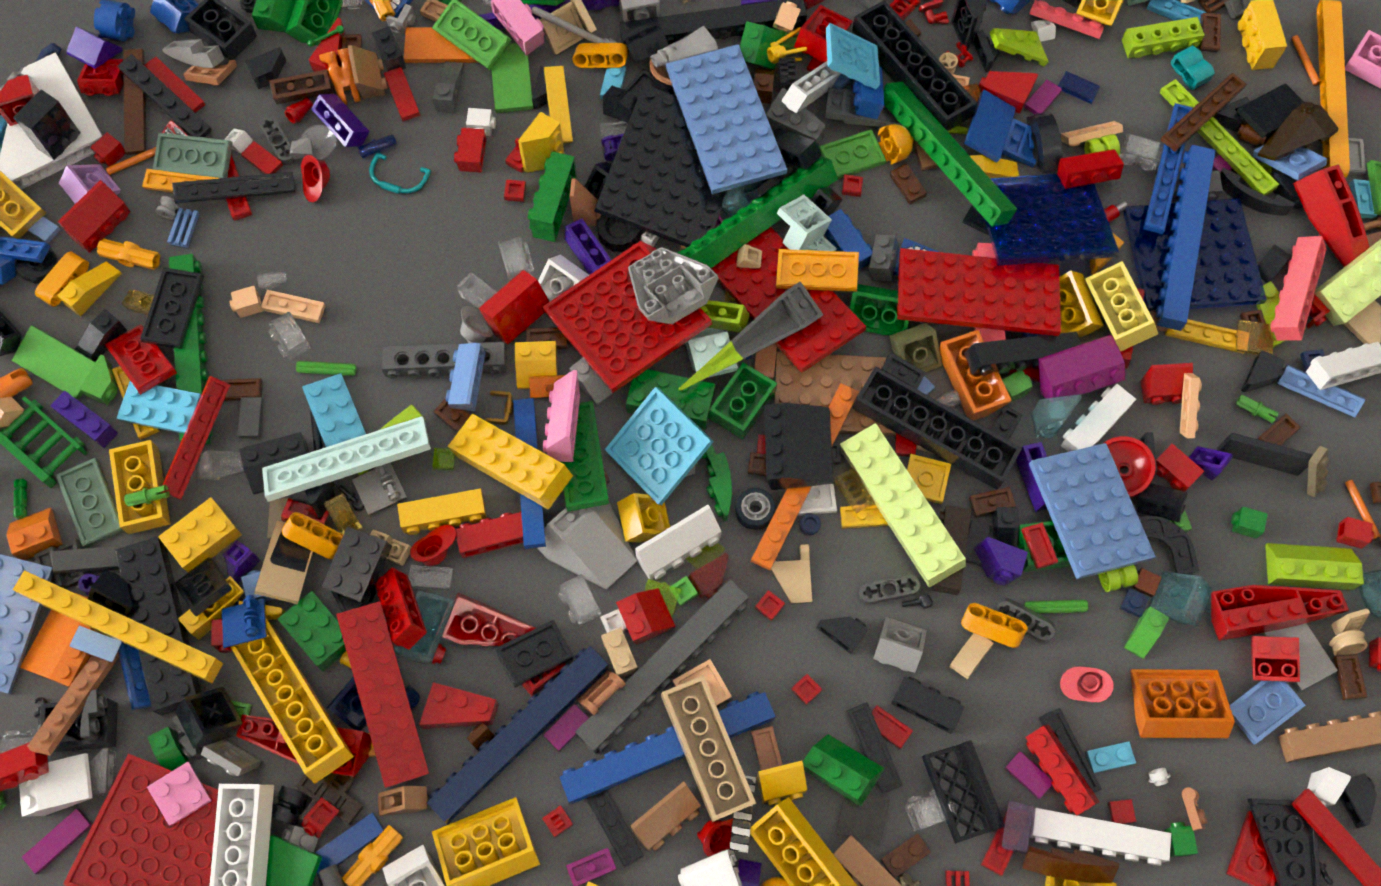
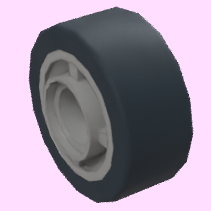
[735,488,776,530]

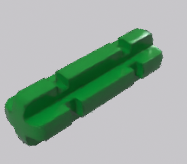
[13,478,27,519]

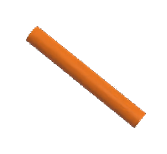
[1291,35,1321,86]
[106,147,156,175]
[1345,480,1381,540]

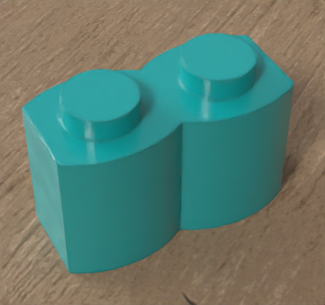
[1170,45,1215,90]

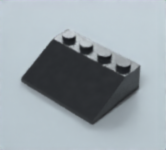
[764,403,834,490]

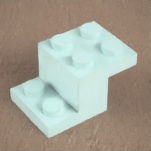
[777,195,837,251]
[685,328,738,378]

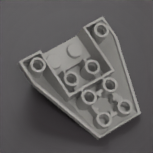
[628,247,719,324]
[537,503,638,590]

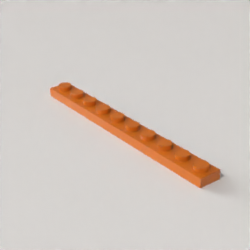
[751,383,859,570]

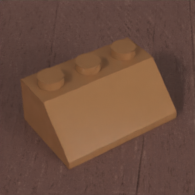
[630,781,701,852]

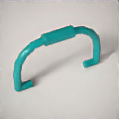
[369,153,431,194]

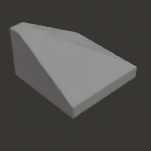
[290,137,313,160]

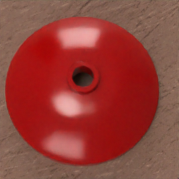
[1103,436,1156,497]

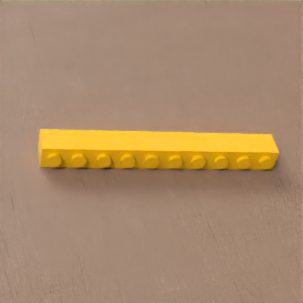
[13,570,223,683]

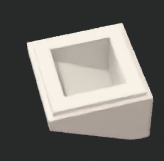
[1031,19,1056,42]
[224,129,253,153]

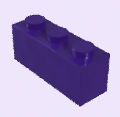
[311,94,370,147]
[565,218,611,275]
[50,390,118,448]
[1016,442,1047,512]

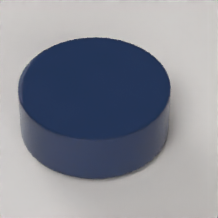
[799,513,821,535]

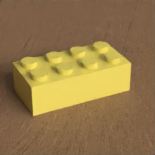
[1085,261,1158,352]

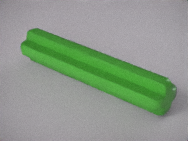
[296,361,357,376]
[1024,600,1088,613]

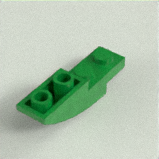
[701,445,732,522]

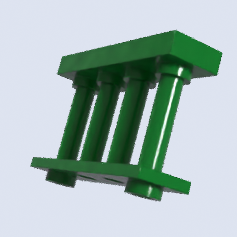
[0,397,88,488]

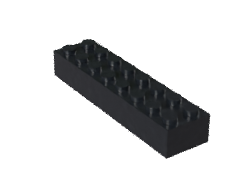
[852,0,977,131]
[852,366,1022,489]
[115,536,202,716]

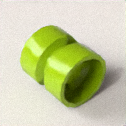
[1084,134,1120,156]
[1098,565,1138,592]

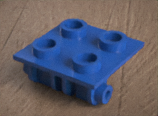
[222,595,266,648]

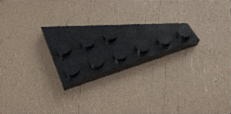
[1247,798,1321,886]

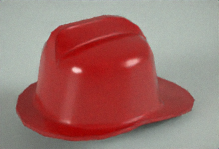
[301,155,330,202]
[410,525,456,566]
[697,818,733,857]

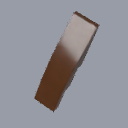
[1022,846,1119,883]

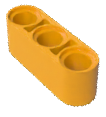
[572,43,629,68]
[35,251,89,307]
[282,512,343,559]
[961,603,1028,648]

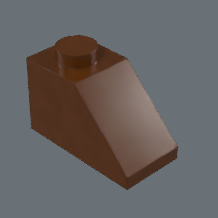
[754,68,775,104]

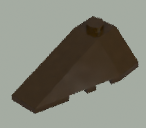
[1258,102,1338,161]

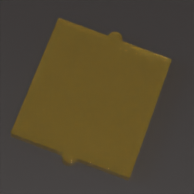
[1235,320,1275,355]

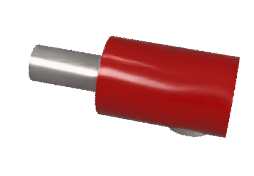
[1092,201,1128,229]

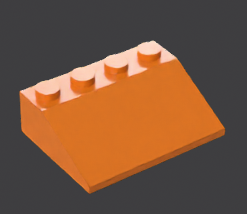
[20,592,108,687]
[1131,669,1235,738]

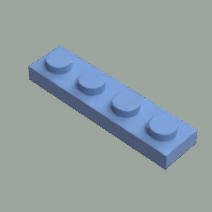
[1277,364,1365,417]

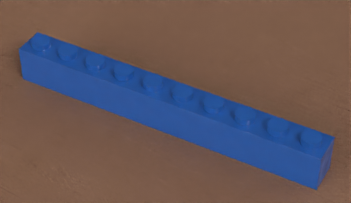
[1155,145,1215,331]
[559,691,776,805]

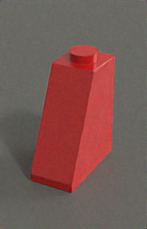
[978,71,1038,114]

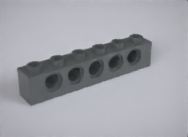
[382,342,507,379]

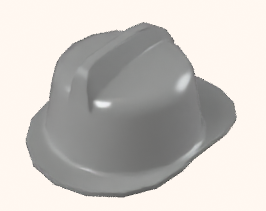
[460,306,493,343]

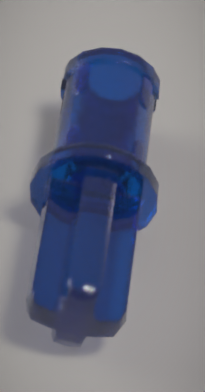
[357,134,396,159]

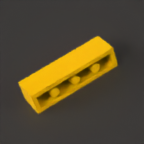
[397,488,487,535]

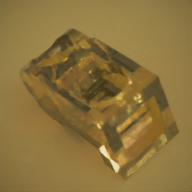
[121,289,154,316]

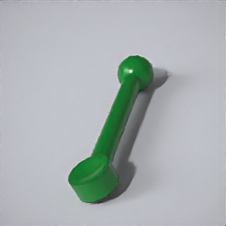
[307,25,344,47]

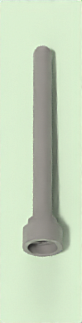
[532,7,616,43]

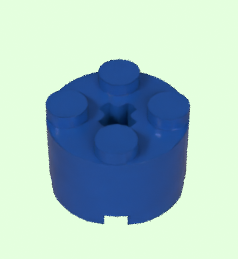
[94,0,136,41]

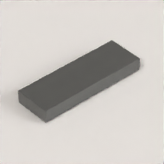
[52,546,121,574]

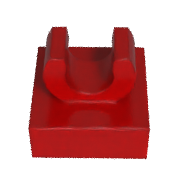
[542,805,573,838]

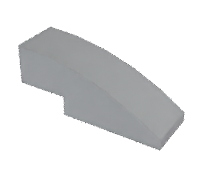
[162,39,225,68]

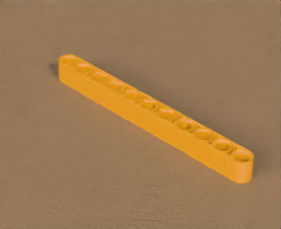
[1317,0,1350,178]

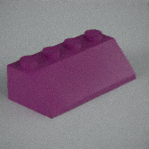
[1039,335,1125,404]

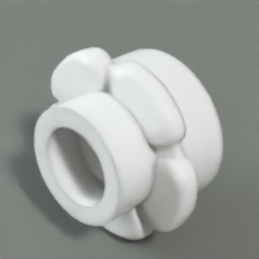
[1148,768,1171,786]

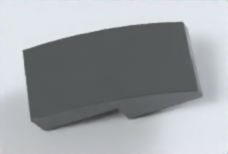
[80,690,108,741]
[172,715,203,760]

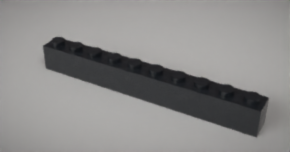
[620,0,807,47]

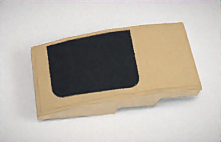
[254,521,313,604]

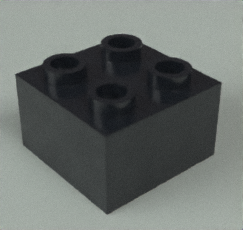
[175,686,243,749]

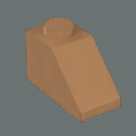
[378,786,428,816]

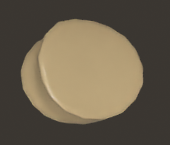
[1329,630,1368,656]

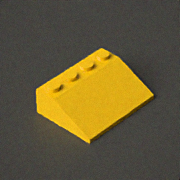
[432,797,540,886]

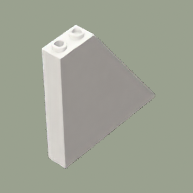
[0,53,103,190]

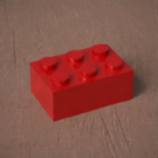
[478,270,549,345]

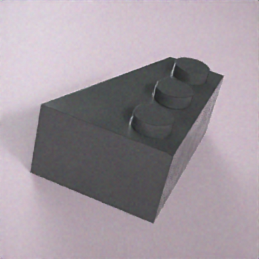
[766,87,825,144]

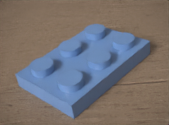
[1253,145,1327,180]
[1230,681,1306,744]

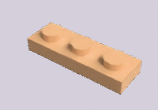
[1061,121,1123,146]
[261,290,326,323]
[1180,373,1202,438]

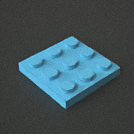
[826,23,880,89]

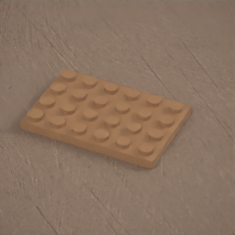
[774,351,897,436]

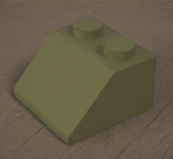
[889,323,943,372]

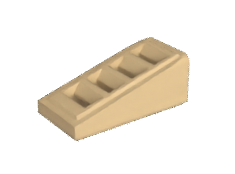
[1331,608,1370,635]

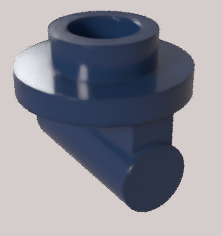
[405,685,420,709]

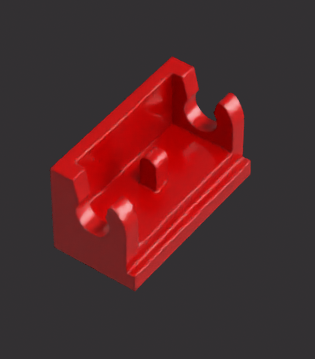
[281,498,330,525]

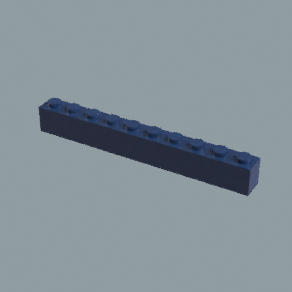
[427,646,609,824]

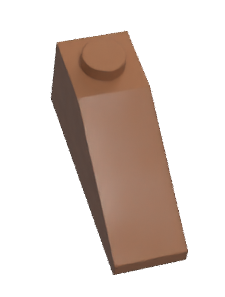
[570,179,601,227]

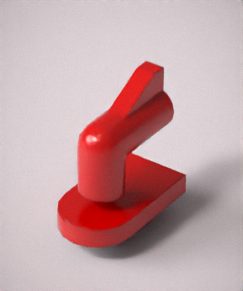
[919,0,949,24]

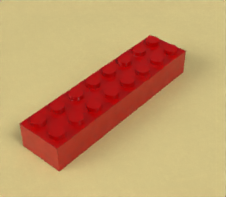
[336,601,429,788]

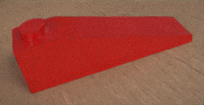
[441,593,536,646]

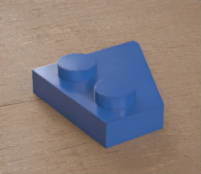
[1002,118,1036,168]

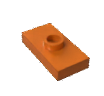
[529,375,565,398]

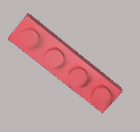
[1029,0,1105,39]

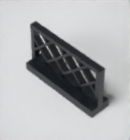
[921,740,1005,844]

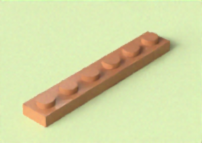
[28,653,119,756]

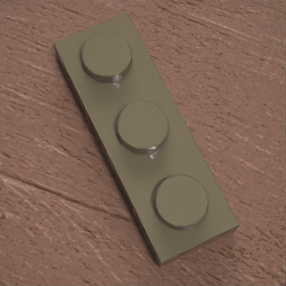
[1307,446,1329,498]

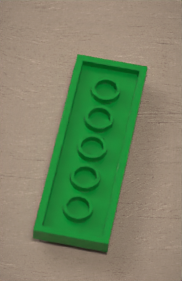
[561,401,609,512]

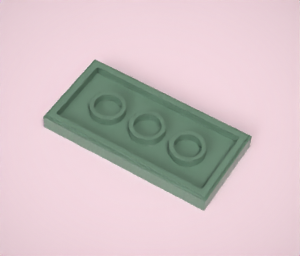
[153,133,233,178]
[56,458,124,548]

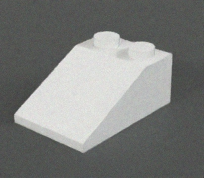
[19,753,92,817]

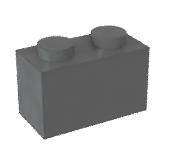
[869,234,899,282]

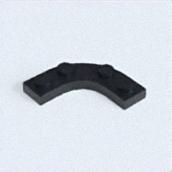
[1139,516,1199,576]

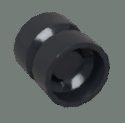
[272,786,309,826]

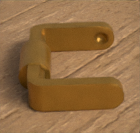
[485,390,513,425]

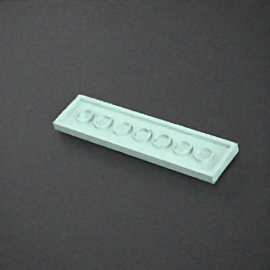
[262,416,431,502]

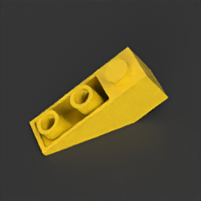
[178,576,244,640]

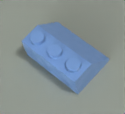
[446,343,486,412]

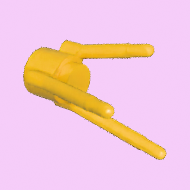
[767,27,807,64]

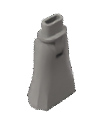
[651,26,719,67]

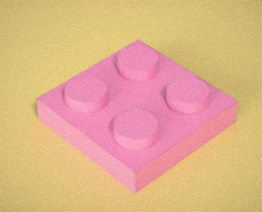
[147,762,212,826]

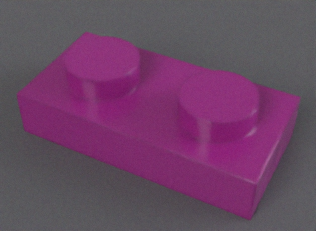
[566,848,617,886]

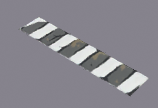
[730,776,756,853]

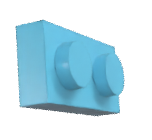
[600,66,627,99]
[1349,179,1377,219]
[1085,741,1136,773]

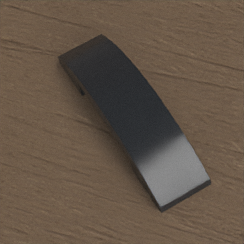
[1220,168,1295,216]

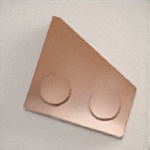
[184,60,237,86]

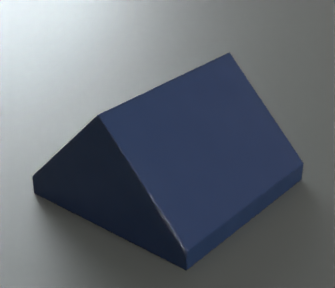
[327,676,367,731]

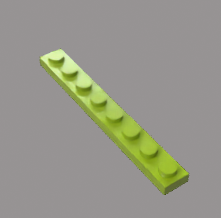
[1159,79,1279,196]

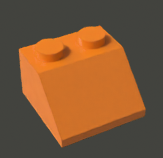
[6,507,63,560]

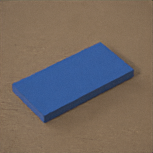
[964,90,1016,163]

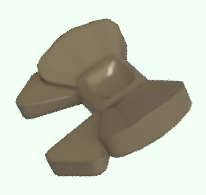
[899,872,921,886]

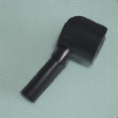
[902,594,933,609]

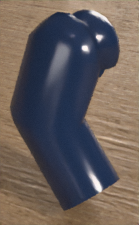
[35,43,62,62]

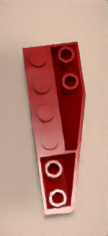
[1293,164,1370,267]
[1211,585,1349,641]
[236,715,372,777]

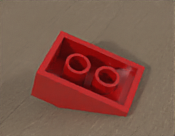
[794,5,853,62]

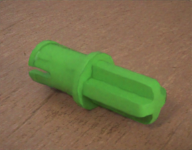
[1236,395,1279,423]
[124,485,170,507]

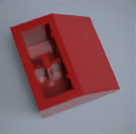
[1251,636,1300,682]

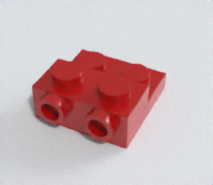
[77,59,124,96]

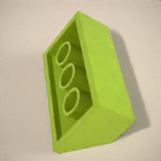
[1265,543,1364,590]

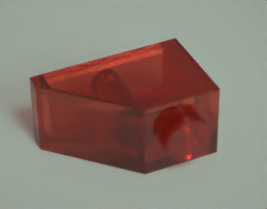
[688,552,729,599]

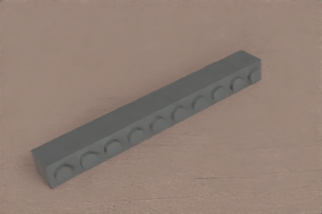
[575,579,749,754]

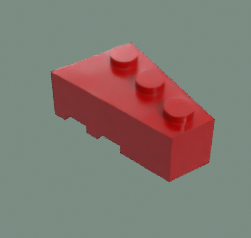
[419,682,499,729]

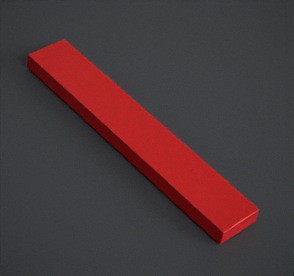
[162,376,230,499]
[1292,789,1381,886]

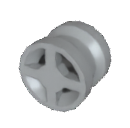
[155,196,180,220]

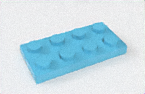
[302,373,366,447]
[116,381,201,434]

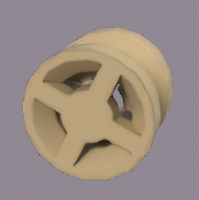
[939,52,958,74]

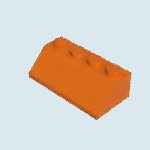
[939,330,1012,421]

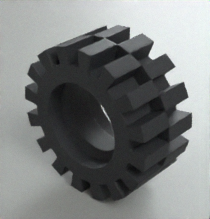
[778,58,796,93]

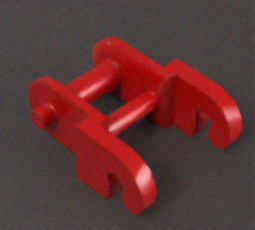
[945,42,973,68]

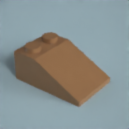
[348,45,388,99]

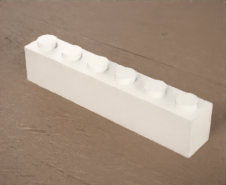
[1028,808,1171,866]

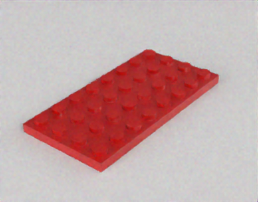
[711,227,866,373]
[897,248,1061,336]

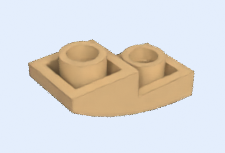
[370,529,411,567]
[949,633,994,679]

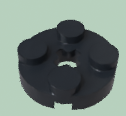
[15,248,58,284]

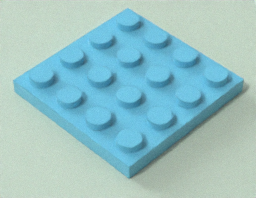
[605,387,714,505]

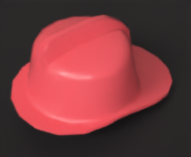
[1060,666,1113,702]

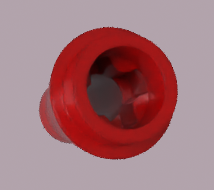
[284,97,313,124]

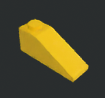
[970,155,1020,182]
[57,261,122,317]

